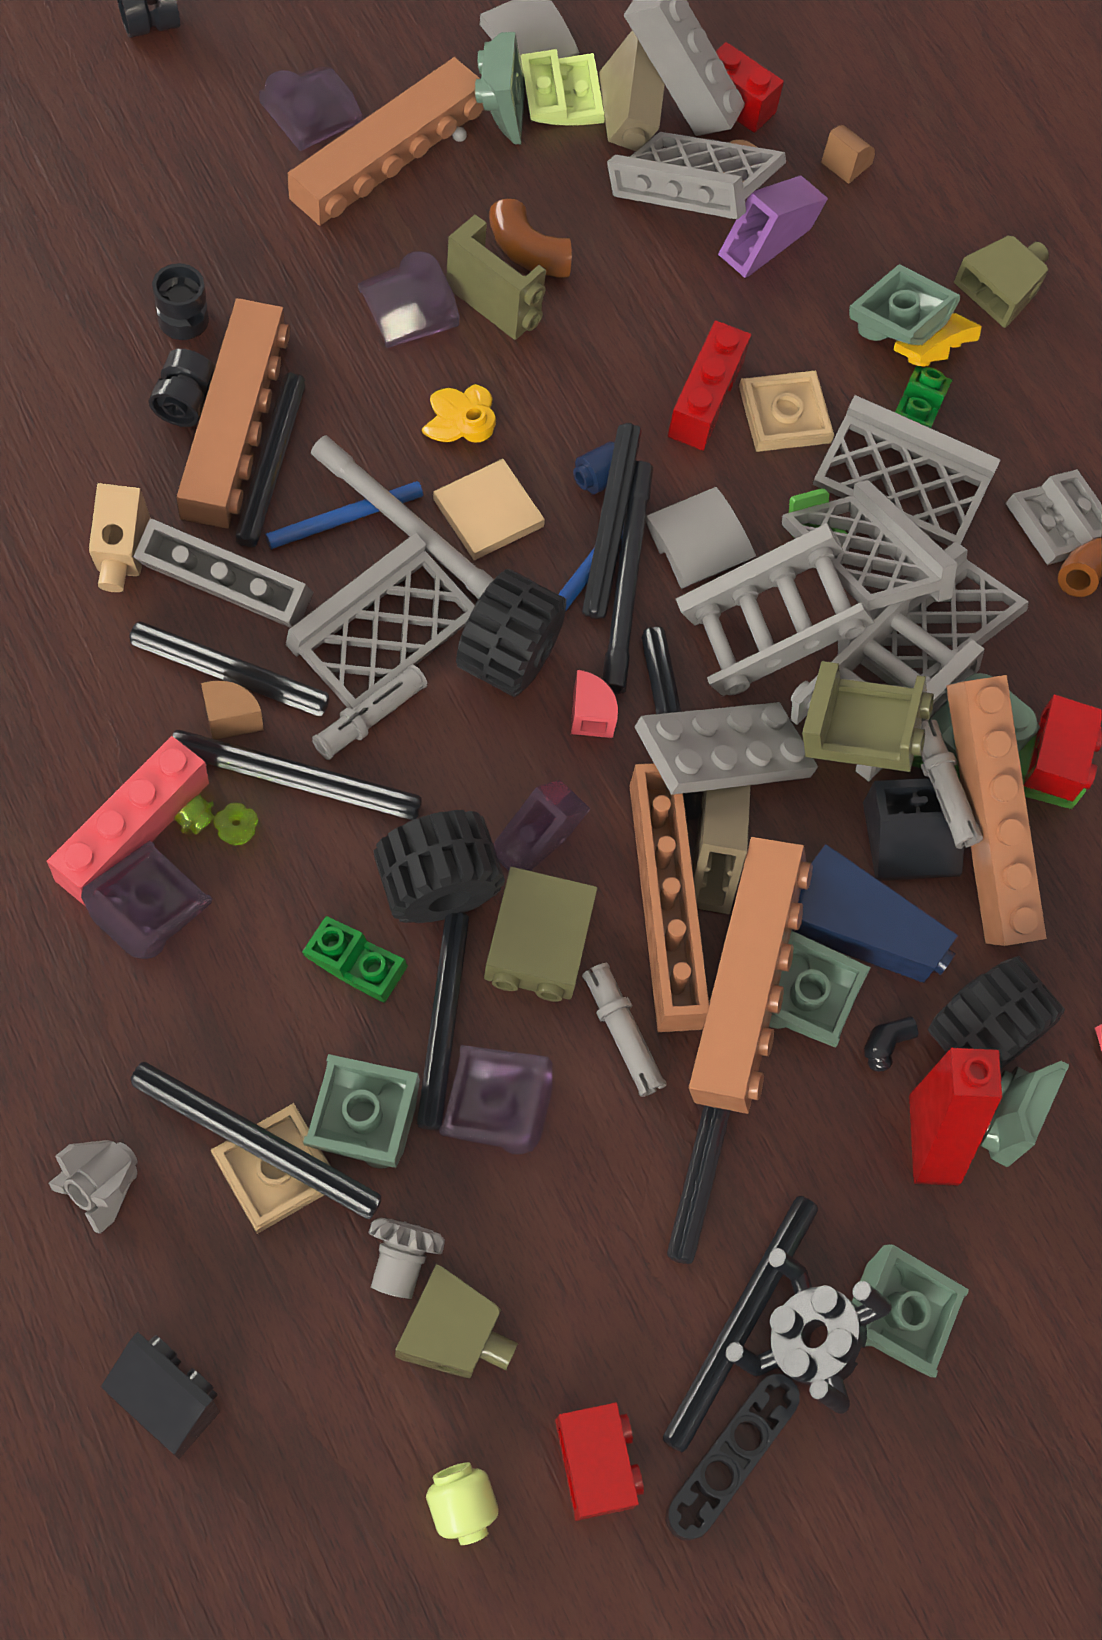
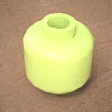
[426,1462,499,1545]

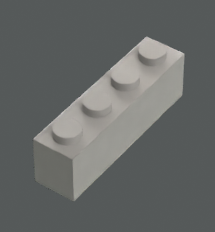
[624,0,745,136]
[133,518,314,628]

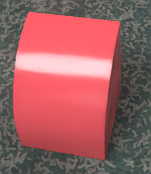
[571,670,618,738]

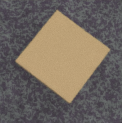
[739,370,834,452]
[433,459,545,560]
[211,1103,329,1234]

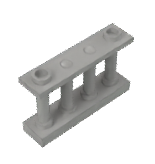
[676,523,875,696]
[791,599,985,781]

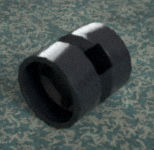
[117,0,180,38]
[152,263,209,340]
[148,349,215,427]

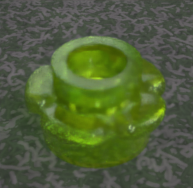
[174,794,215,835]
[214,803,258,845]

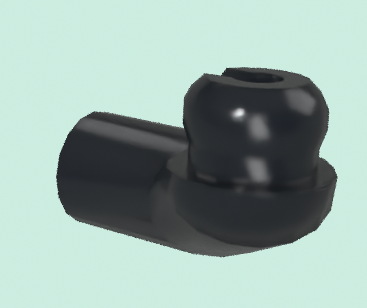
[864,1016,918,1071]

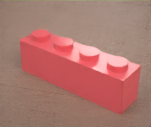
[47,736,209,908]

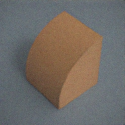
[821,125,875,184]
[201,681,264,739]

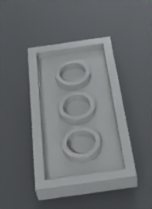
[635,702,818,795]

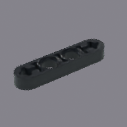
[665,1374,800,1541]

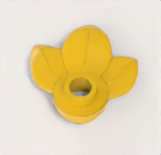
[422,384,496,443]

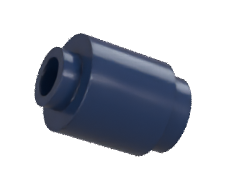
[573,441,615,494]

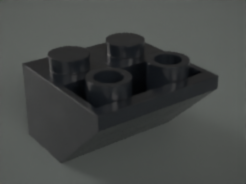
[863,777,964,881]
[101,1332,220,1459]

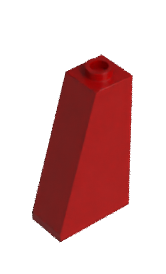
[909,1048,1002,1186]

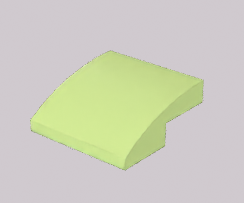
[521,49,605,125]

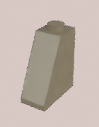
[599,30,665,151]
[692,785,751,914]

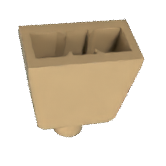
[89,483,151,592]

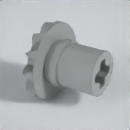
[368,1217,445,1299]

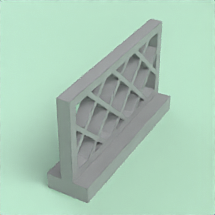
[607,132,786,220]
[812,395,1001,546]
[782,480,957,611]
[286,533,475,709]
[838,541,1028,687]

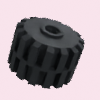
[456,569,567,697]
[373,810,505,923]
[928,956,1065,1069]

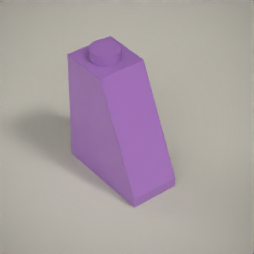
[718,176,828,278]

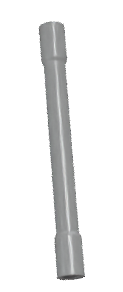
[311,435,494,599]

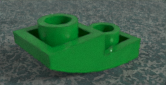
[895,365,952,428]
[302,916,408,1003]

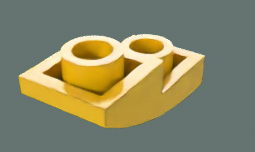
[894,313,982,366]

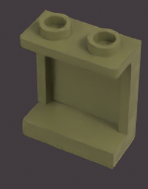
[446,214,546,340]
[802,661,934,772]
[484,866,597,1002]

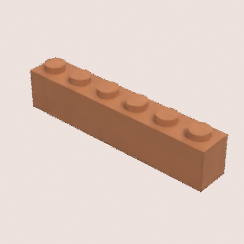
[288,57,484,226]
[176,298,290,529]
[946,675,1047,946]
[630,763,709,1032]
[689,837,813,1114]

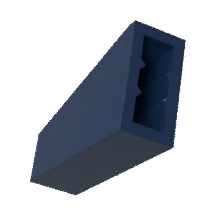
[792,844,958,983]

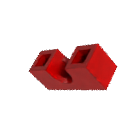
[667,320,751,451]

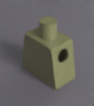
[954,236,1049,328]
[395,1264,518,1378]

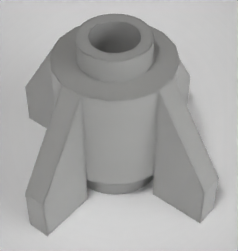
[48,1140,138,1233]

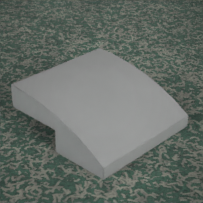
[480,0,579,70]
[1006,469,1102,565]
[645,487,756,589]

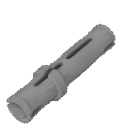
[312,664,428,760]
[920,720,983,849]
[582,963,667,1097]

